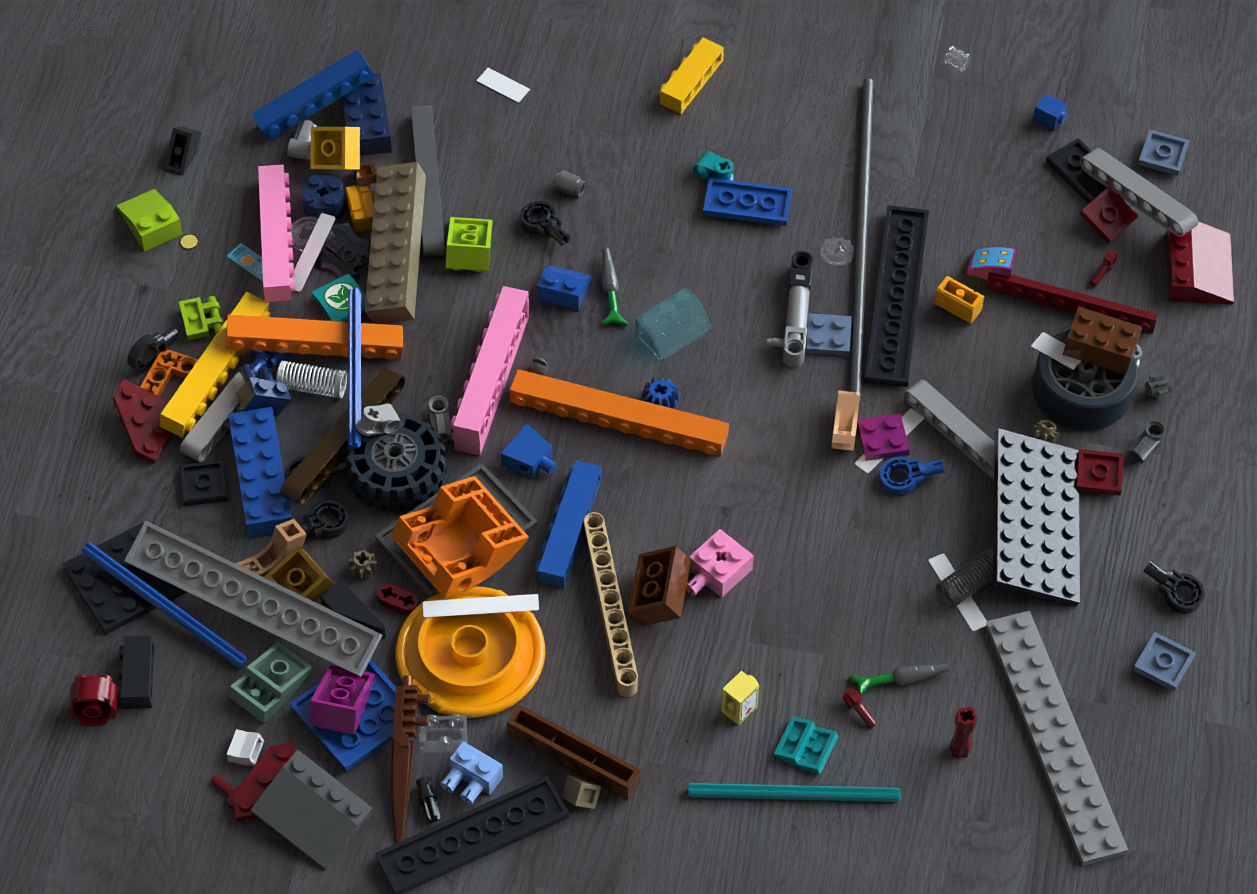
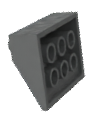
[250,750,373,870]

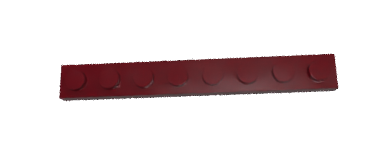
[986,272,1158,333]

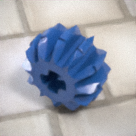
[642,376,679,408]

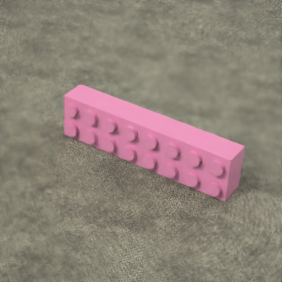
[451,286,529,456]

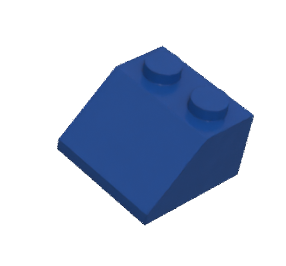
[538,265,592,311]

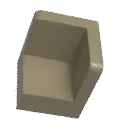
[562,775,601,809]

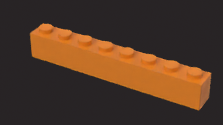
[226,315,403,360]

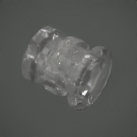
[945,46,972,72]

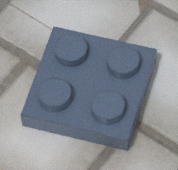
[1138,129,1190,176]
[806,313,852,356]
[1133,632,1196,692]

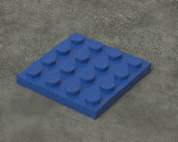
[289,659,421,772]

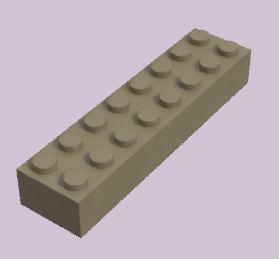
[365,162,426,324]

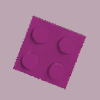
[857,413,910,461]

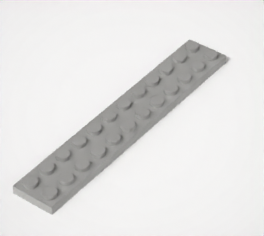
[124,521,382,677]
[986,611,1128,866]

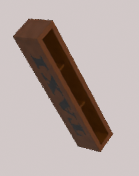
[507,704,641,801]

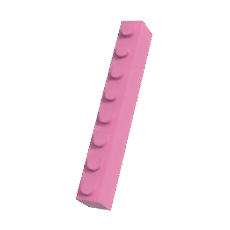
[258,164,295,302]

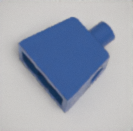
[501,424,557,478]

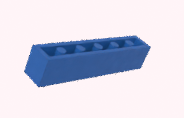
[252,49,375,141]
[535,460,602,589]

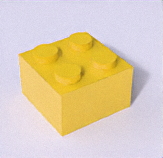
[311,127,360,169]

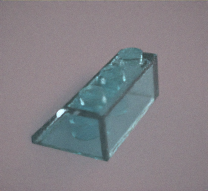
[635,286,713,362]

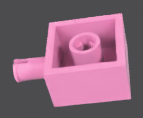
[686,529,754,598]

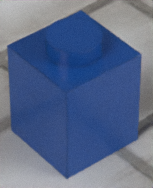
[1033,94,1068,131]

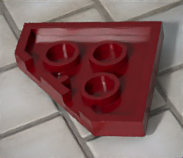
[113,379,171,464]
[232,741,295,822]

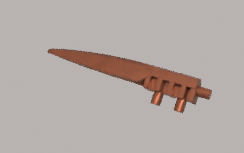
[391,675,430,843]

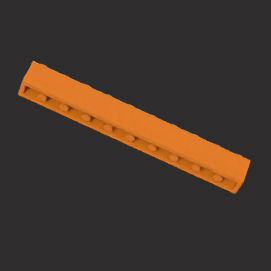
[510,369,729,456]

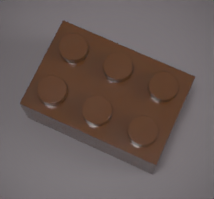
[1062,307,1142,375]
[628,546,691,626]

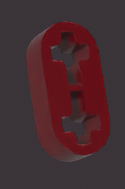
[377,584,419,616]

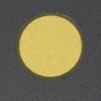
[180,234,199,249]

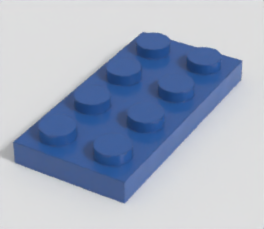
[703,177,792,226]

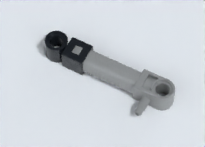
[766,251,813,368]

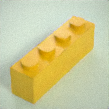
[659,38,724,114]

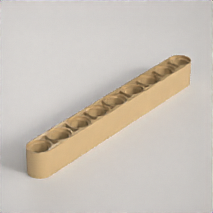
[584,512,638,697]

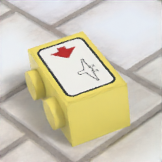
[721,671,759,725]

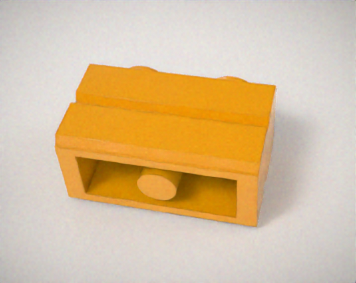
[345,184,376,233]
[934,276,984,324]

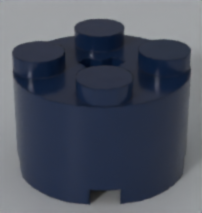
[301,174,346,223]

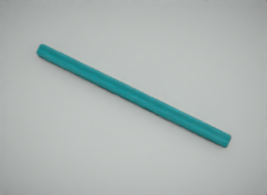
[688,783,901,802]

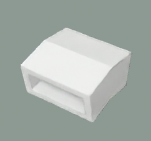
[227,729,264,766]

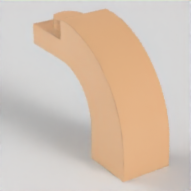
[832,390,860,451]

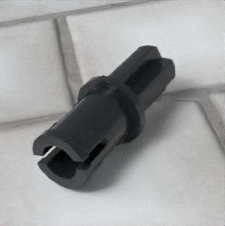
[416,776,440,823]

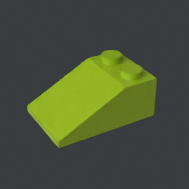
[116,189,183,252]
[446,217,492,272]

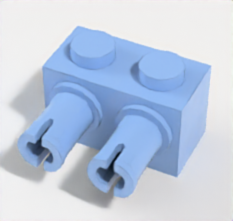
[440,741,503,805]

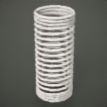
[276,360,347,399]

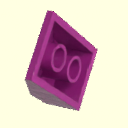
[309,665,375,734]

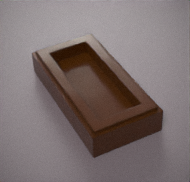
[353,163,377,186]

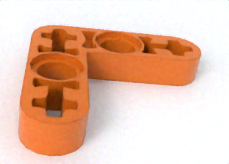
[140,350,198,397]

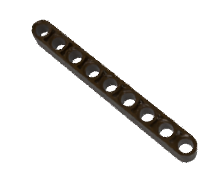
[280,369,405,505]

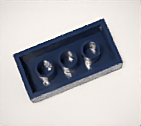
[342,73,392,156]

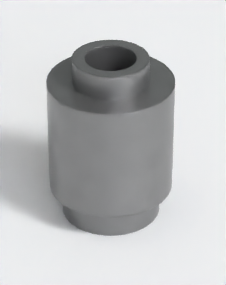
[553,170,586,197]

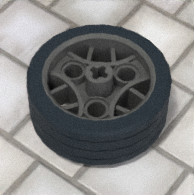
[1032,329,1138,429]

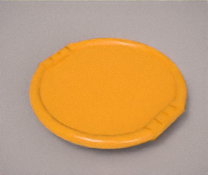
[395,586,545,718]

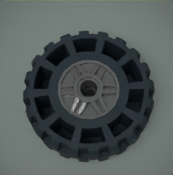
[345,413,446,512]

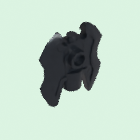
[316,223,371,280]

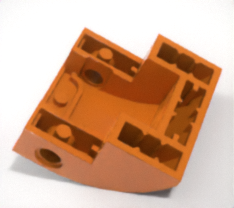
[391,476,529,598]

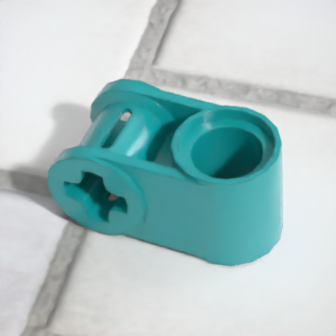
[693,151,734,180]

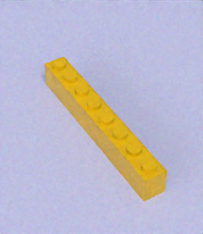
[159,292,270,438]

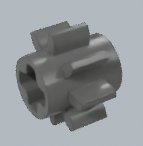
[1145,373,1172,401]

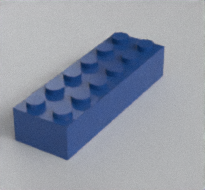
[228,407,292,539]

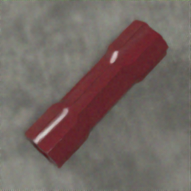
[950,706,978,759]

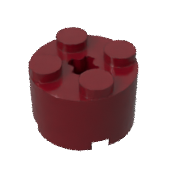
[68,675,118,726]

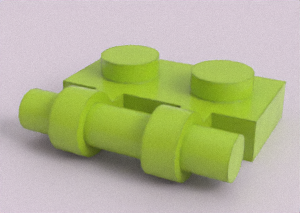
[179,296,224,341]

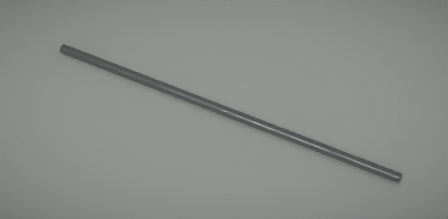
[850,78,874,405]

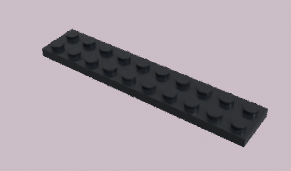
[864,205,929,387]

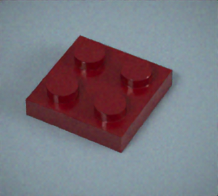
[1079,186,1139,244]
[1076,449,1124,496]

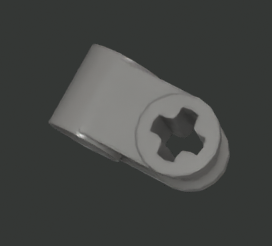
[356,404,402,436]

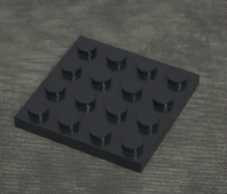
[62,522,187,635]

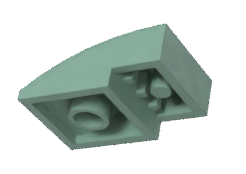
[229,642,313,724]

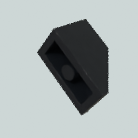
[164,126,202,174]

